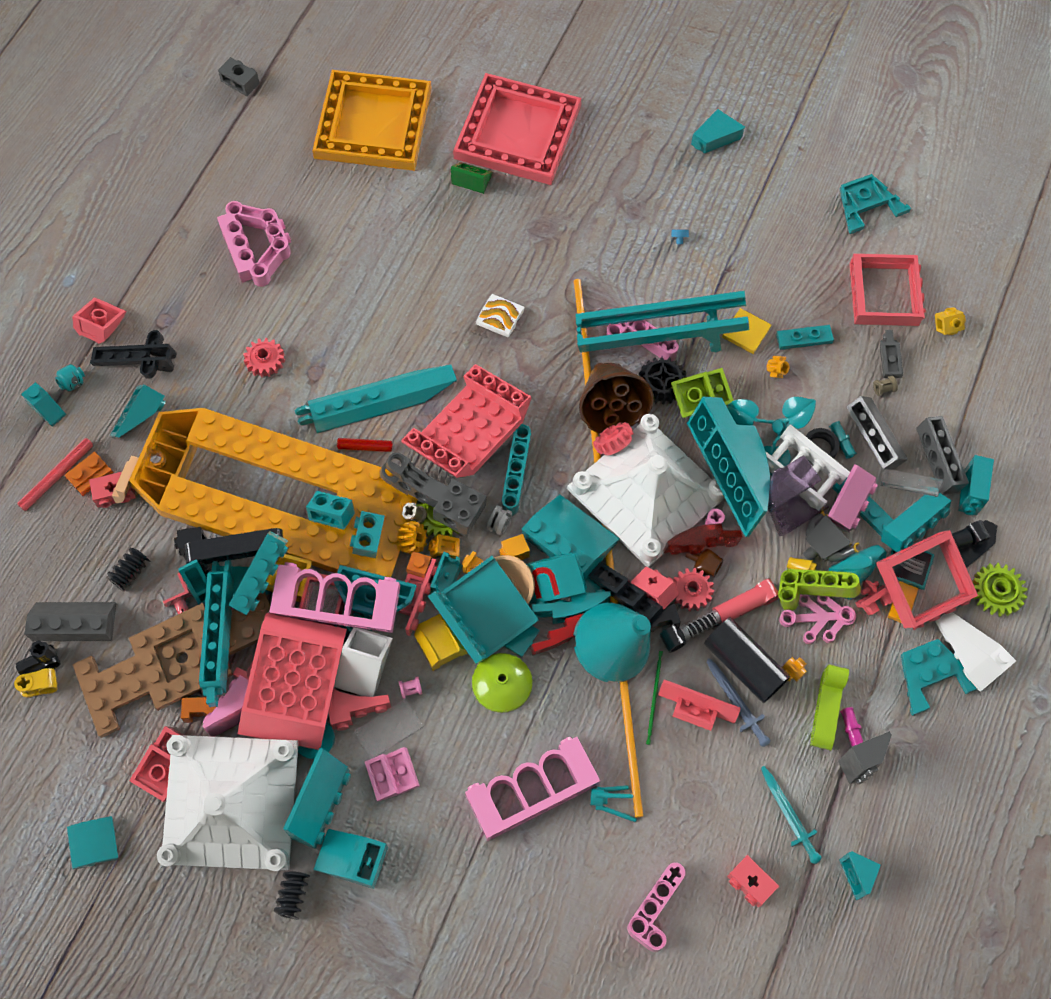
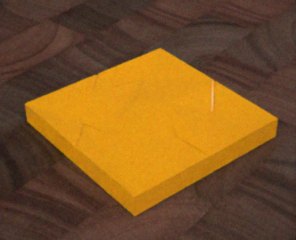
[312,70,431,171]

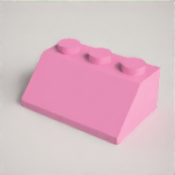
[828,464,878,532]

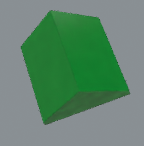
[451,162,493,194]

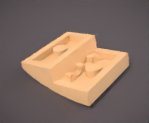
[112,456,139,503]

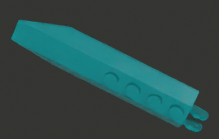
[295,364,457,433]

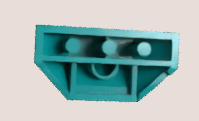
[334,565,417,616]

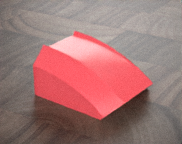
[72,297,127,344]

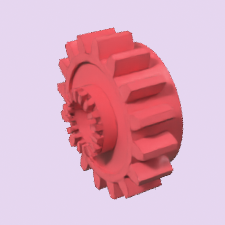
[243,338,285,378]
[593,422,634,455]
[673,568,714,612]

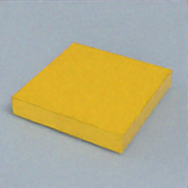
[722,308,772,354]

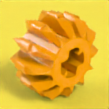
[396,521,428,554]

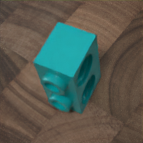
[306,491,355,530]
[350,511,385,559]

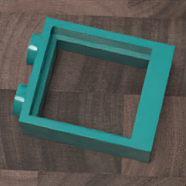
[958,455,994,516]

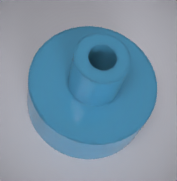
[671,229,689,244]

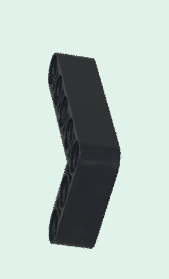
[184,528,283,577]

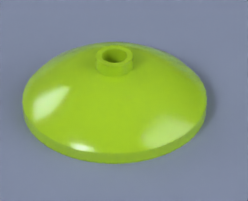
[472,653,532,713]

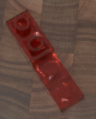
[663,523,743,555]

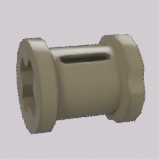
[873,376,898,396]
[402,503,427,523]

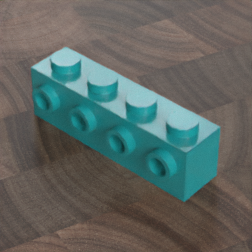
[881,488,952,552]
[229,531,289,615]

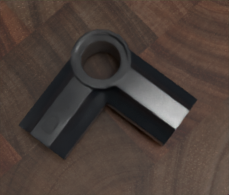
[16,640,61,680]

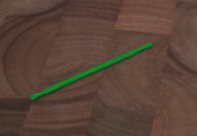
[646,651,663,745]

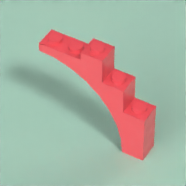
[328,689,391,731]

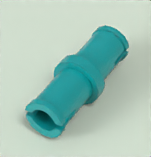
[829,421,857,459]

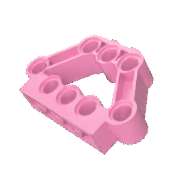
[217,201,291,287]

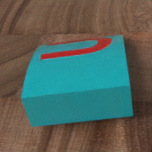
[526,552,587,603]

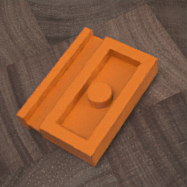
[64,452,113,496]

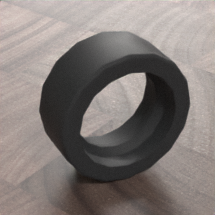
[806,428,840,464]

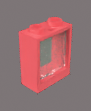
[299,573,345,627]

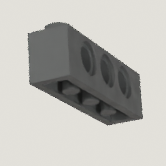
[916,416,969,495]

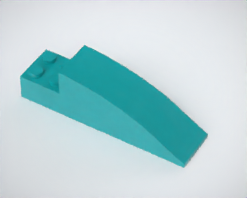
[687,397,771,537]

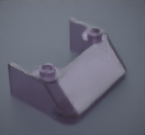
[767,455,829,536]

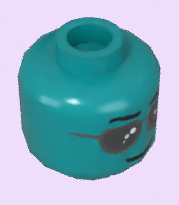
[55,364,85,392]

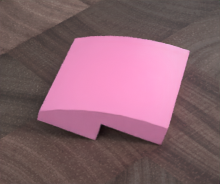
[365,747,420,801]

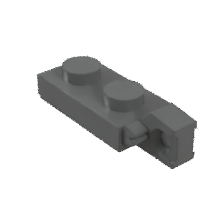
[880,330,903,378]

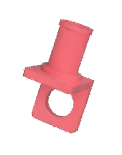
[163,573,191,614]

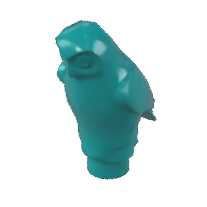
[829,545,887,600]

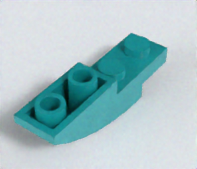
[532,589,611,624]

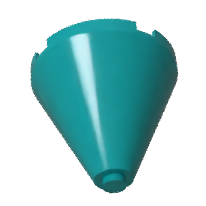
[574,603,651,683]

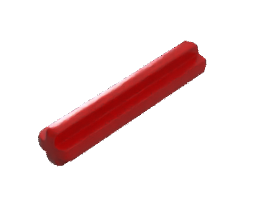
[337,438,393,452]

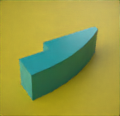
[178,559,207,605]

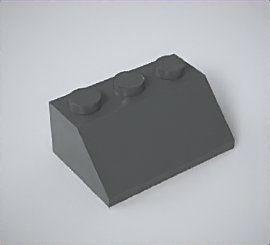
[838,731,892,784]

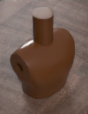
[685,549,723,577]

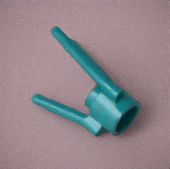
[590,785,637,822]

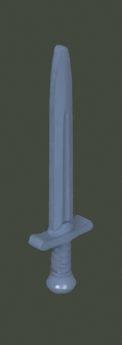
[707,658,771,747]

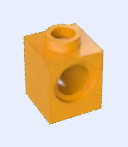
[499,534,530,560]

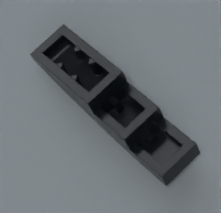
[588,562,664,624]

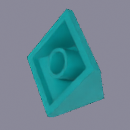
[839,851,881,901]

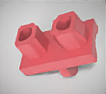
[855,580,893,615]

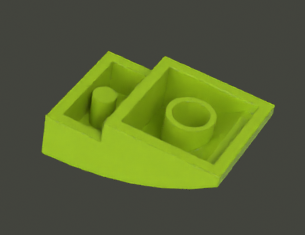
[671,368,734,418]

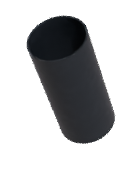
[704,617,791,704]

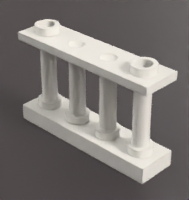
[766,424,850,511]

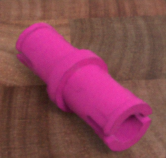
[840,707,863,747]

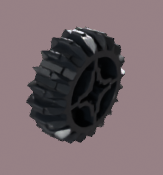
[639,356,687,405]

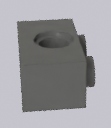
[218,57,260,96]

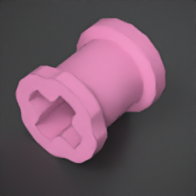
[705,509,725,532]
[398,677,422,699]

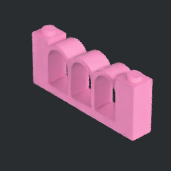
[270,562,401,633]
[465,737,600,841]

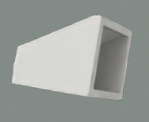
[334,627,393,697]

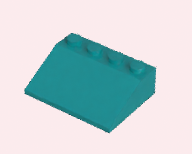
[110,384,166,438]
[522,494,620,580]
[283,748,351,849]

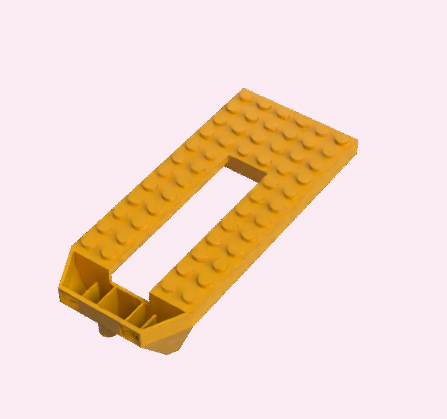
[129,408,418,578]

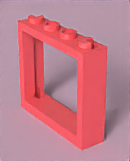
[850,254,926,326]
[876,530,978,630]

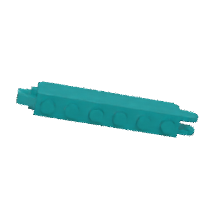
[199,560,234,707]

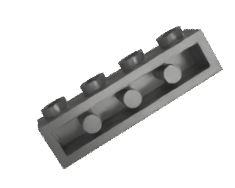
[847,396,908,470]

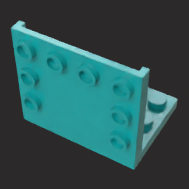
[428,555,539,664]

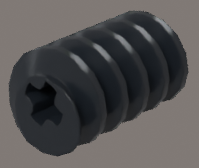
[107,547,151,592]
[274,871,310,920]

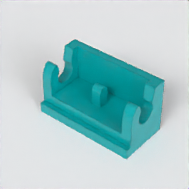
[430,552,463,593]

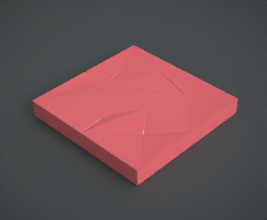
[453,73,581,185]

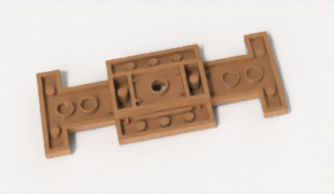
[72,592,271,738]

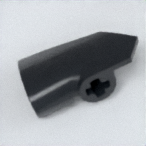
[952,520,998,568]

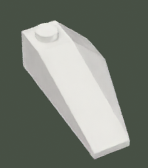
[935,612,1016,692]

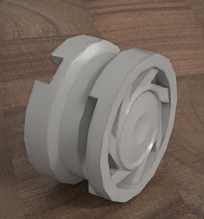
[487,505,512,536]

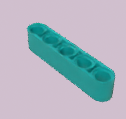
[502,424,531,515]

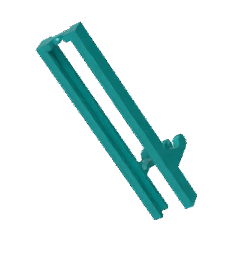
[576,291,749,353]

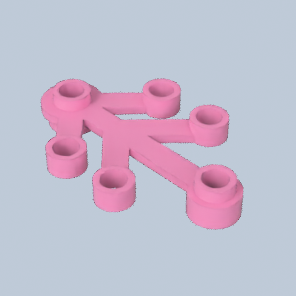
[779,594,856,644]

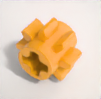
[766,356,790,378]
[782,657,807,682]

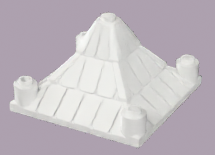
[567,414,725,568]
[157,735,299,871]

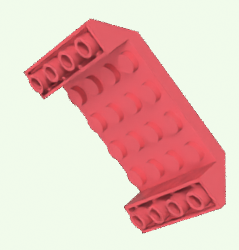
[401,364,531,478]
[238,613,347,750]

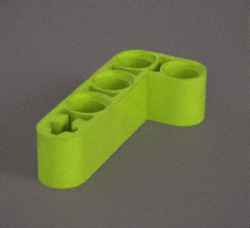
[778,569,861,611]
[810,664,849,751]

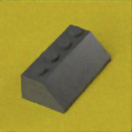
[24,602,116,641]

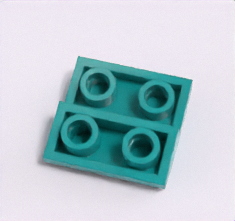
[67,816,118,870]

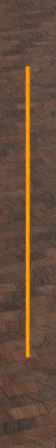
[574,279,643,818]

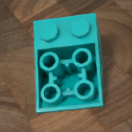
[314,829,388,889]

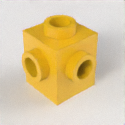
[935,307,966,335]

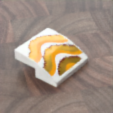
[476,294,524,337]

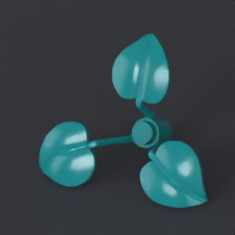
[728,397,816,478]

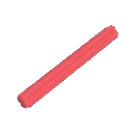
[18,438,93,511]

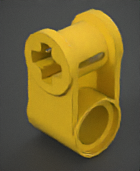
[14,668,58,698]

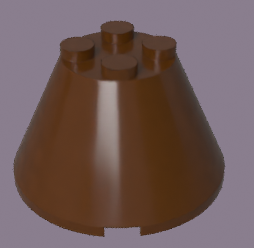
[579,363,654,433]

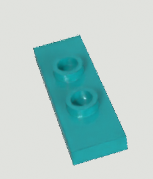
[776,325,834,350]

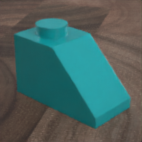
[21,382,67,427]

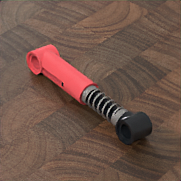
[659,578,779,653]

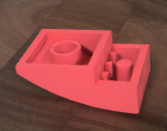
[129,726,183,802]

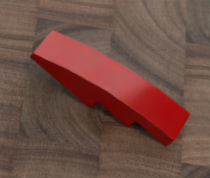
[530,614,583,656]

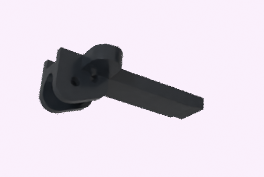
[90,330,177,379]

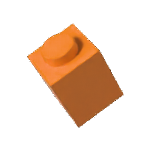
[406,551,432,578]

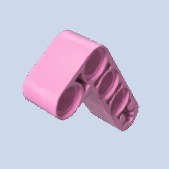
[606,320,679,362]
[627,863,685,952]

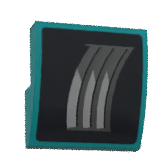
[890,549,935,590]

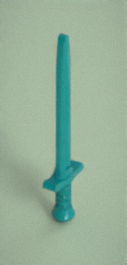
[761,766,822,864]

